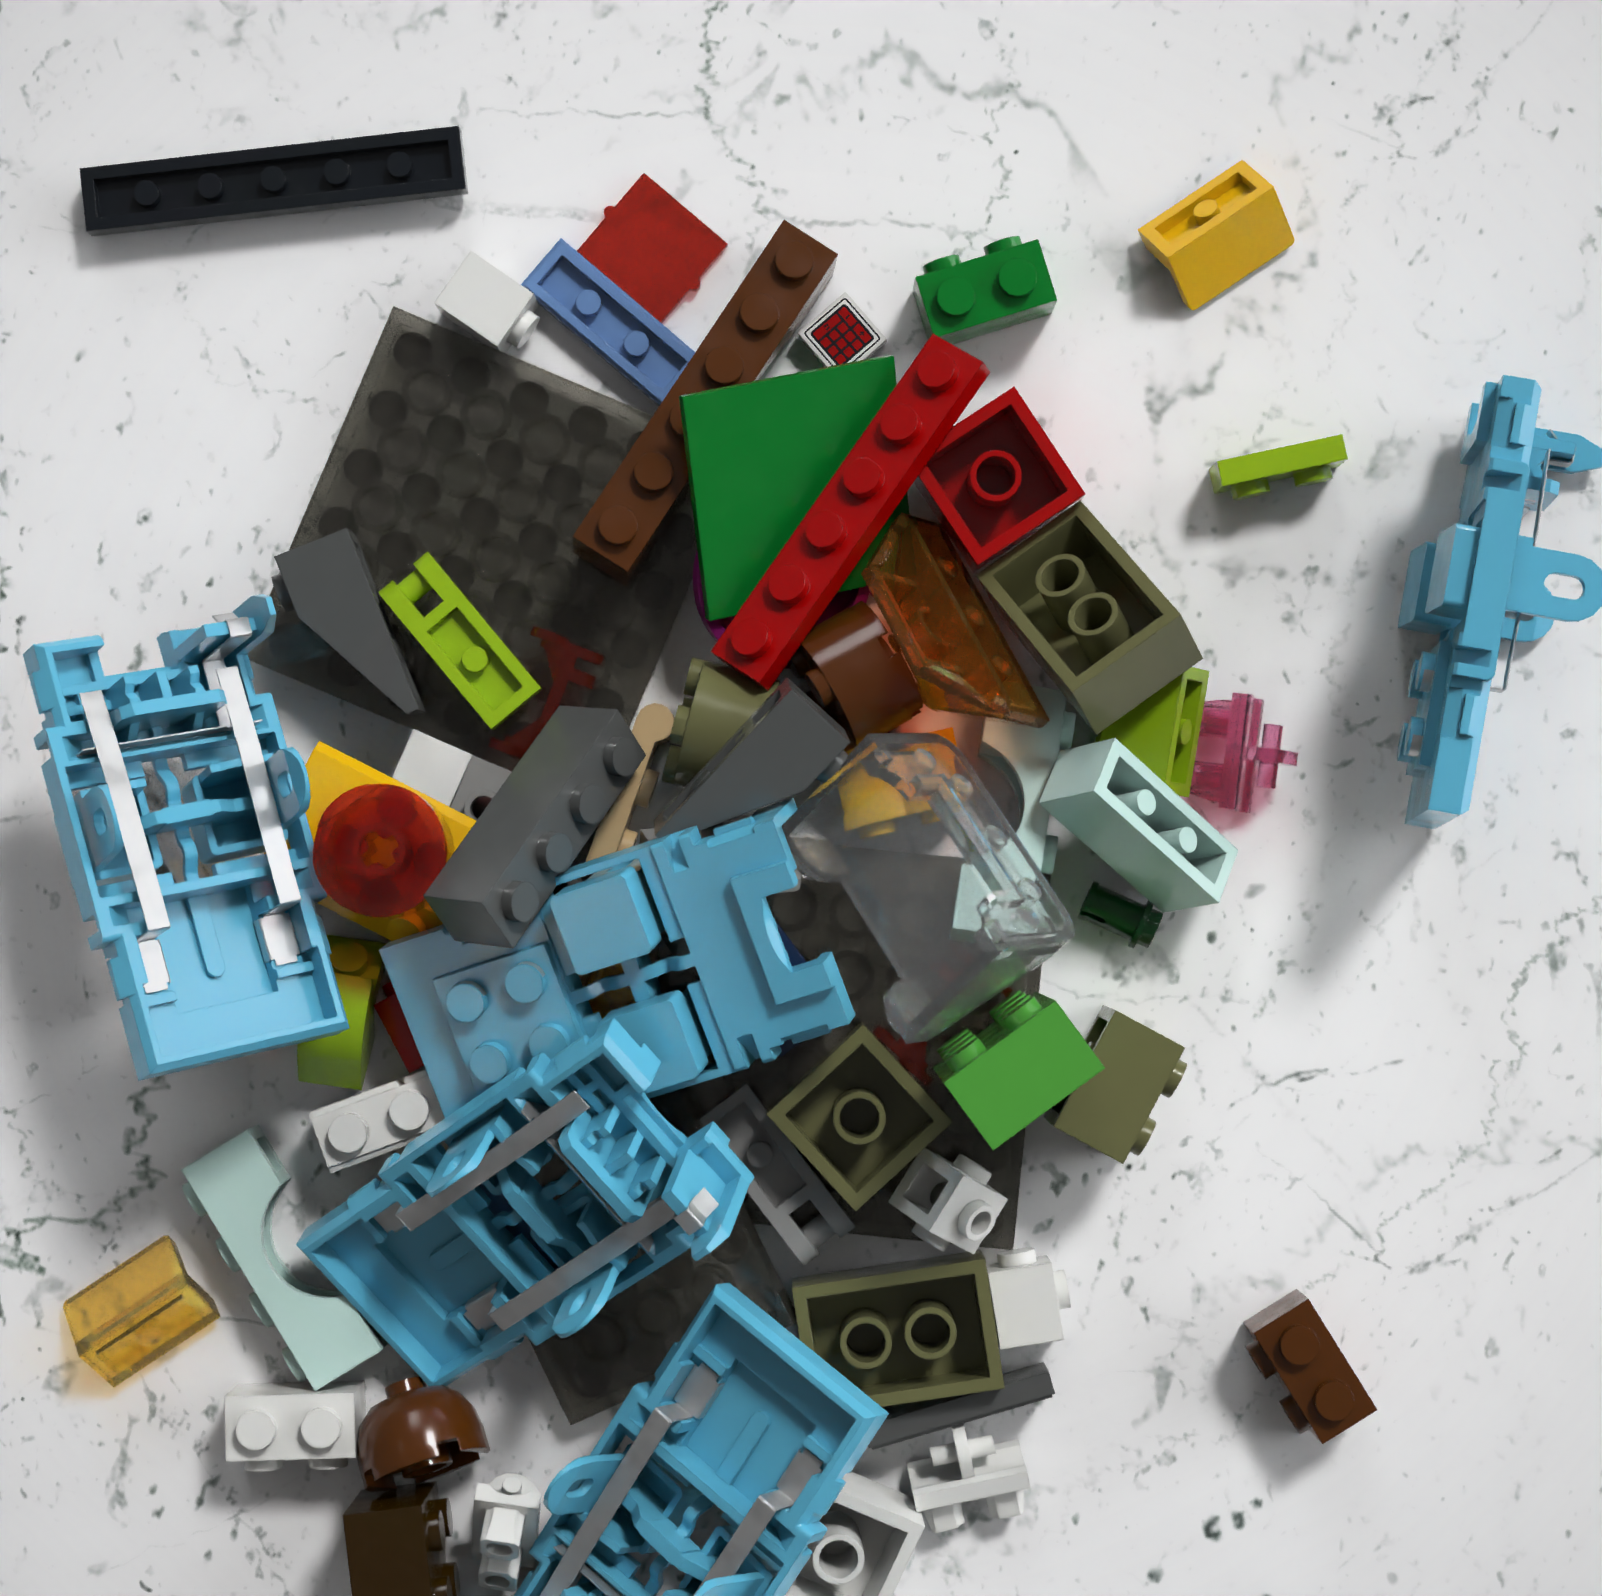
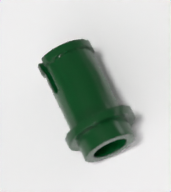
[1077,881,1163,948]

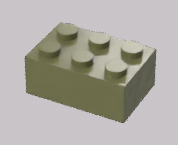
[976,501,1203,735]
[792,1250,1005,1407]

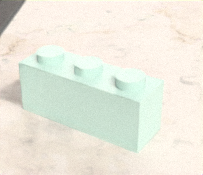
[1039,738,1238,913]

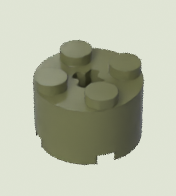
[662,657,780,787]

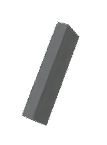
[868,1362,1055,1450]

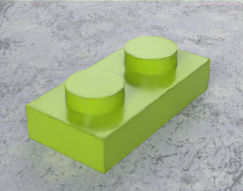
[1209,434,1348,501]

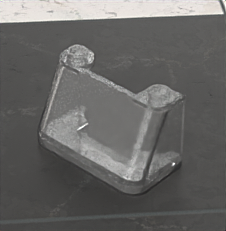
[782,733,1075,1044]

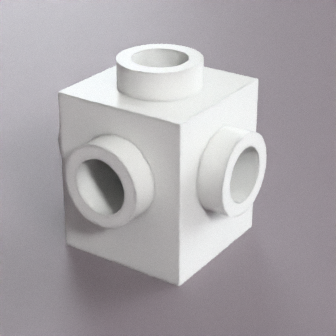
[888,1148,1008,1254]

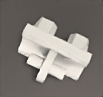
[906,1423,1030,1533]
[471,1473,542,1592]

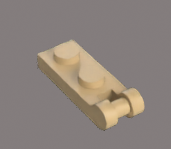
[585,703,675,862]

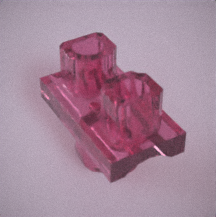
[1190,693,1298,813]

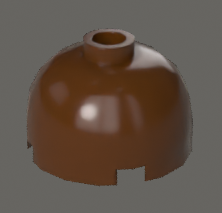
[357,1377,490,1492]

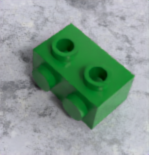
[913,236,1057,345]

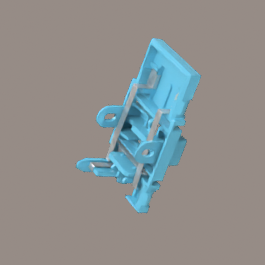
[23,594,350,1081]

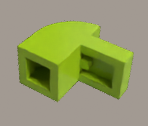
[297,935,387,1091]

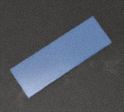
[521,238,695,406]

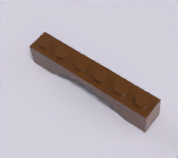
[573,220,838,587]

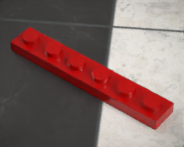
[710,334,990,691]

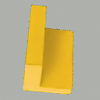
[1138,160,1295,310]

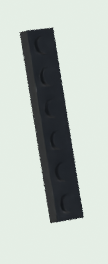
[79,126,468,236]

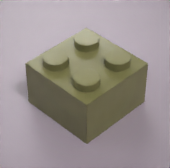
[1043,1005,1187,1164]
[766,1021,953,1211]

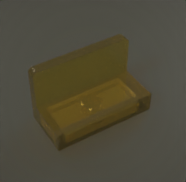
[63,1235,221,1387]

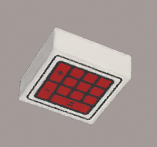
[797,291,887,367]

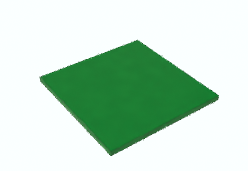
[679,355,916,621]

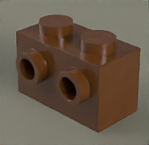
[1243,1289,1377,1444]

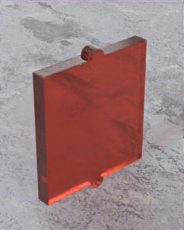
[577,173,728,323]

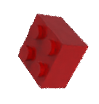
[914,386,1086,573]

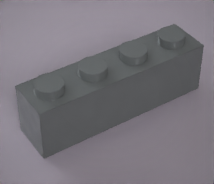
[423,705,646,948]

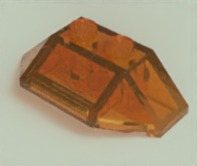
[861,513,1050,728]

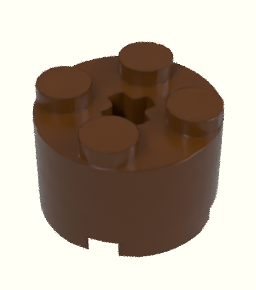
[787,601,923,754]

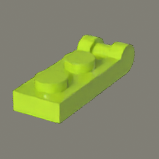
[378,551,543,731]

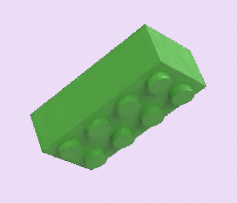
[932,990,1105,1151]

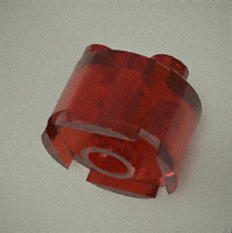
[313,784,454,918]

